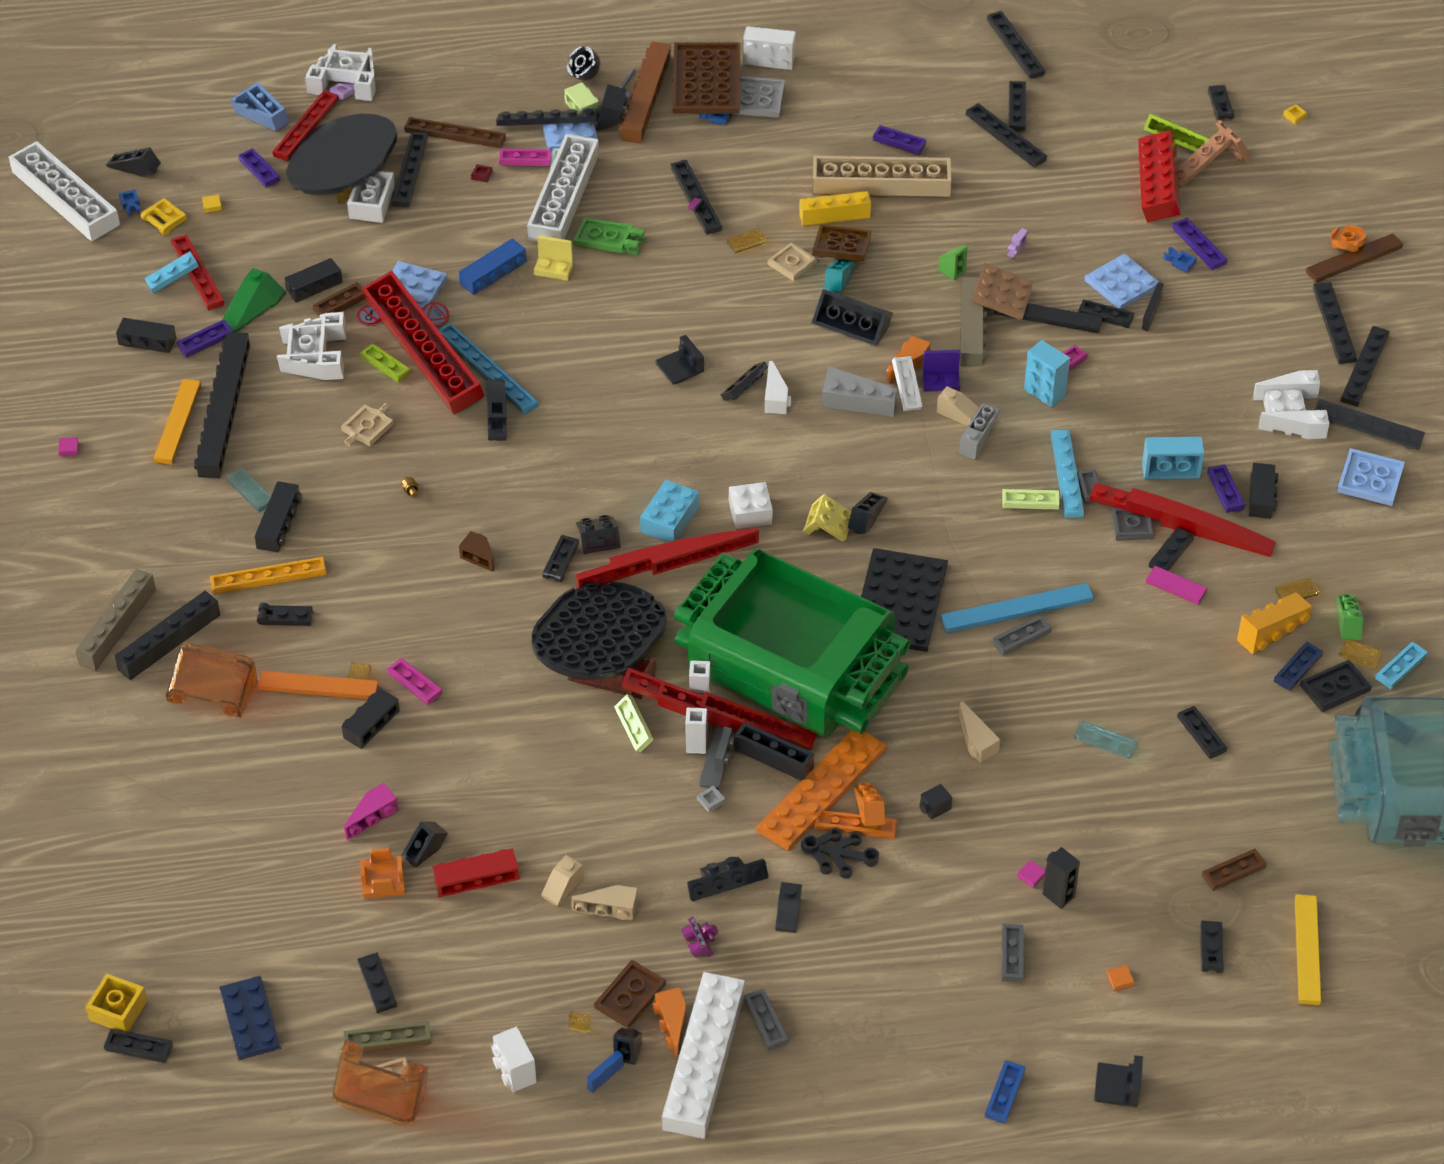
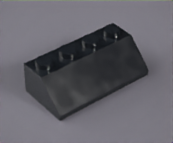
[811,289,893,346]

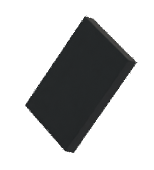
[1300,660,1372,712]

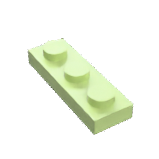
[1002,489,1059,510]
[614,694,654,752]

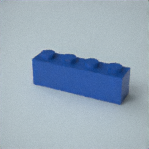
[459,238,527,295]

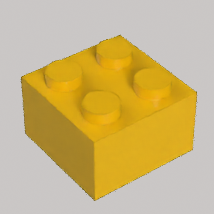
[85,973,148,1032]

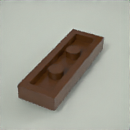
[313,282,365,316]
[1202,849,1267,891]

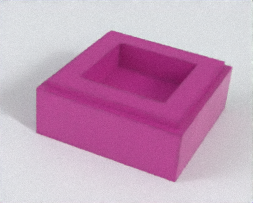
[58,437,79,456]
[1017,860,1045,888]

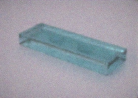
[226,468,271,513]
[1074,720,1138,759]

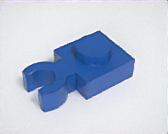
[700,114,731,125]
[118,189,140,217]
[1163,247,1197,272]

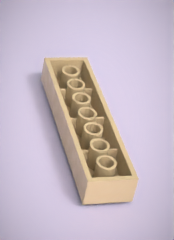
[813,156,951,197]

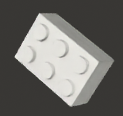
[743,26,795,70]
[347,171,395,223]

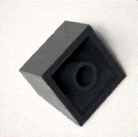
[595,84,628,131]

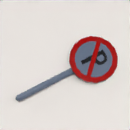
[357,280,381,326]

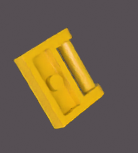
[141,198,187,236]

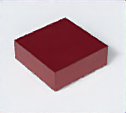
[471,164,493,183]

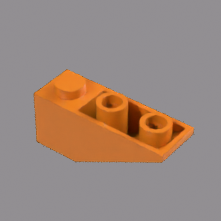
[886,336,931,384]
[853,782,885,826]
[652,987,686,1057]

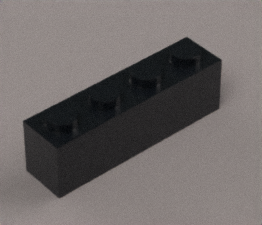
[254,481,302,552]
[734,722,814,781]

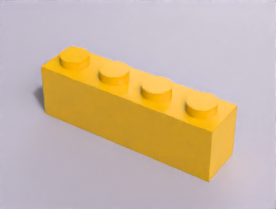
[799,191,871,226]

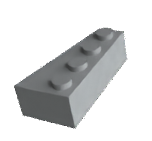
[822,366,897,417]

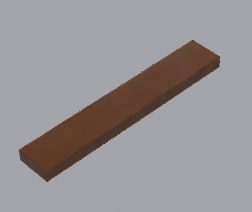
[404,117,506,148]
[1306,233,1403,283]

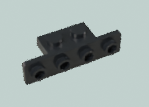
[687,857,769,901]

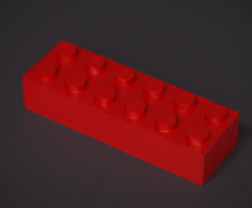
[1138,130,1181,223]

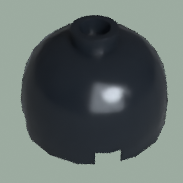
[567,46,601,81]

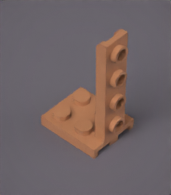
[1178,120,1252,187]

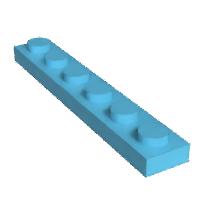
[1050,430,1084,518]

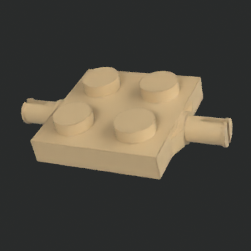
[341,403,394,447]

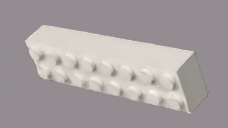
[527,134,599,242]
[9,141,120,242]
[662,972,745,1139]

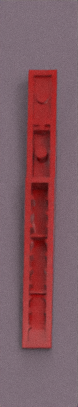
[1089,482,1276,557]
[576,528,759,588]
[622,668,816,751]

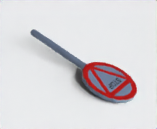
[422,302,449,327]

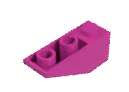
[344,783,398,840]

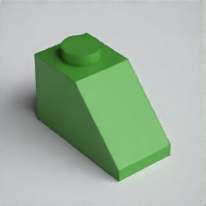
[938,245,968,281]

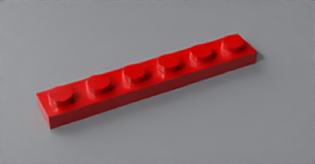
[272,90,339,161]
[170,234,225,311]

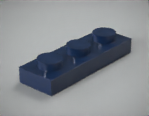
[1274,641,1323,691]

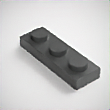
[992,615,1052,656]
[1002,924,1024,982]
[744,988,788,1051]

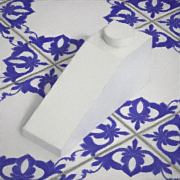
[765,361,791,414]

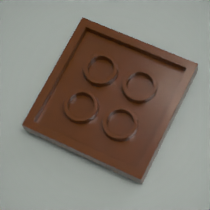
[812,225,872,262]

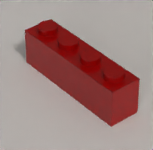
[432,848,519,897]

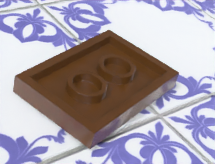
[594,960,666,1029]

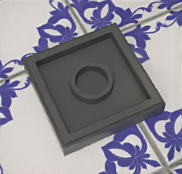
[1111,508,1154,540]

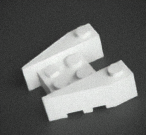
[305,44,376,101]
[277,312,347,380]
[1253,370,1329,439]

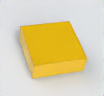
[1283,104,1308,124]
[202,194,222,213]

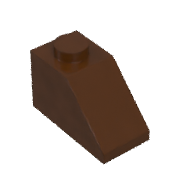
[459,531,495,572]

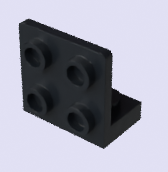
[656,335,704,385]
[576,515,621,554]
[1094,1055,1143,1107]

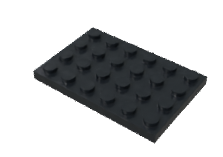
[861,548,948,652]

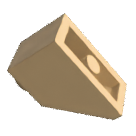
[541,855,583,907]

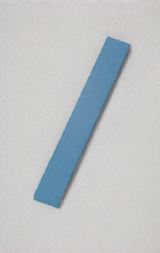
[439,323,539,415]
[941,583,1094,633]

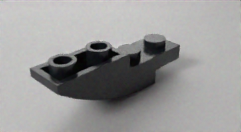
[486,380,507,441]

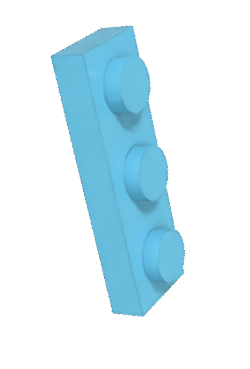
[144,252,199,293]
[1375,641,1428,689]

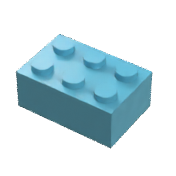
[1024,340,1070,407]
[1142,437,1204,479]
[640,479,699,542]

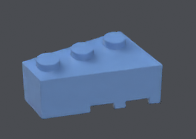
[230,82,290,131]

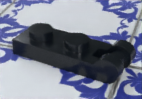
[1208,85,1234,120]
[543,535,579,583]
[257,603,313,626]
[1200,920,1224,973]

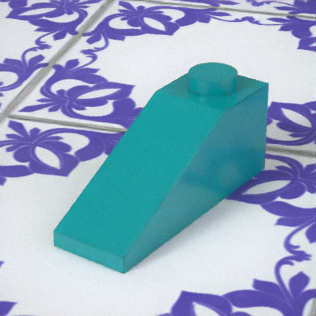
[824,259,857,293]

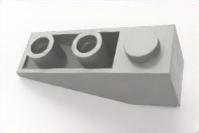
[959,403,999,460]

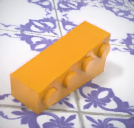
[1237,592,1312,655]

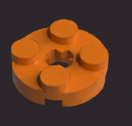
[1331,225,1366,252]

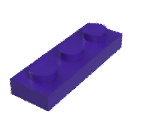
[873,125,926,155]
[238,148,280,187]
[177,319,233,358]
[1207,464,1245,513]

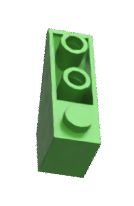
[1336,594,1364,640]

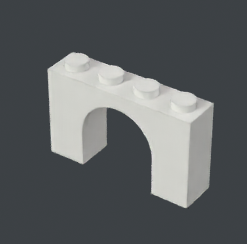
[685,661,710,754]

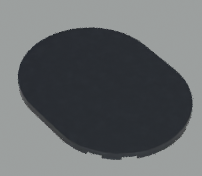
[286,114,398,195]
[532,581,666,680]

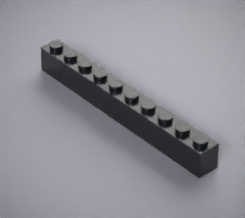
[194,332,250,478]

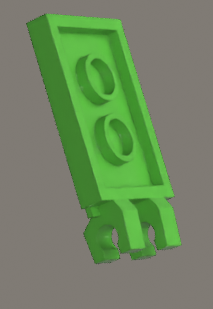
[573,217,646,255]

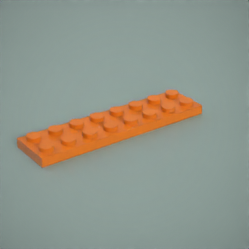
[756,730,887,852]

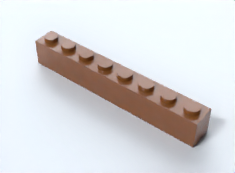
[619,41,671,144]

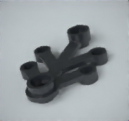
[800,828,879,879]

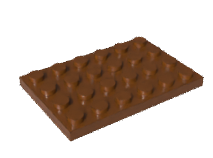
[672,42,740,114]

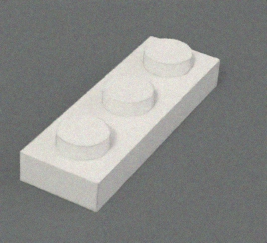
[892,356,923,411]

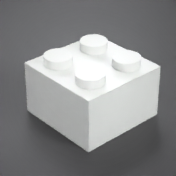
[729,482,773,529]
[491,1026,537,1092]

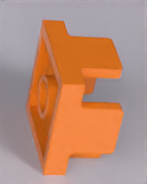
[360,848,405,899]

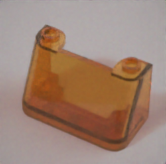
[166,643,258,718]
[332,1040,428,1126]

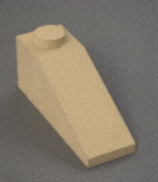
[937,387,979,426]
[959,701,1000,763]

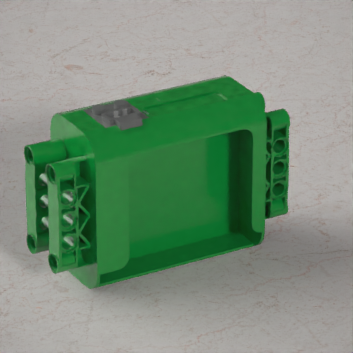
[674,548,911,738]

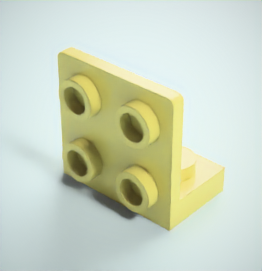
[534,235,573,281]
[803,494,851,542]

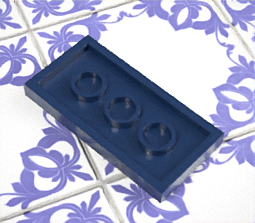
[219,975,281,1060]

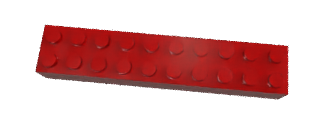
[362,270,485,415]

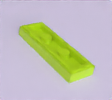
[360,343,411,383]

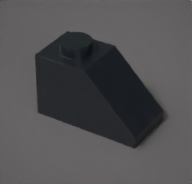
[401,821,448,867]
[775,882,802,933]
[613,1027,642,1065]

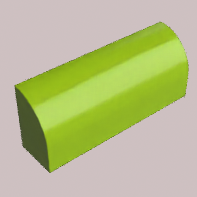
[1143,114,1211,152]

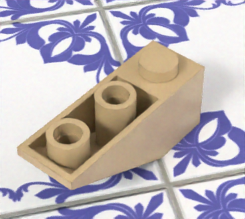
[571,885,638,920]

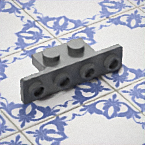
[699,726,735,790]

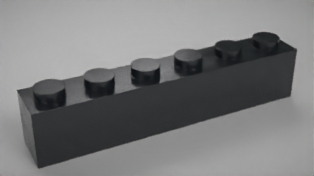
[114,590,220,681]

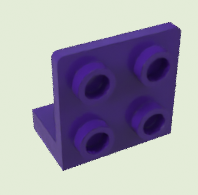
[922,350,961,392]

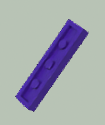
[1172,217,1227,270]

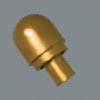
[401,476,418,498]

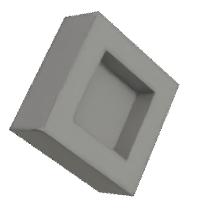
[697,786,725,813]

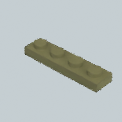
[343,1021,431,1054]

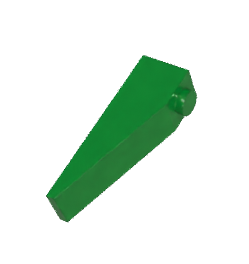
[222,268,286,332]

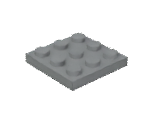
[737,76,785,118]

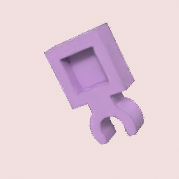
[330,82,355,100]
[1007,228,1028,258]

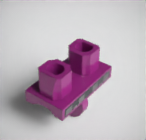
[681,916,718,957]

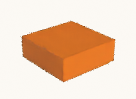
[1106,965,1134,991]

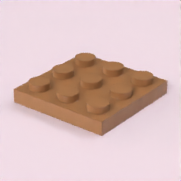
[971,262,1034,320]

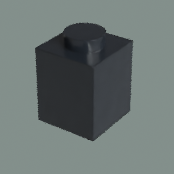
[919,784,952,820]

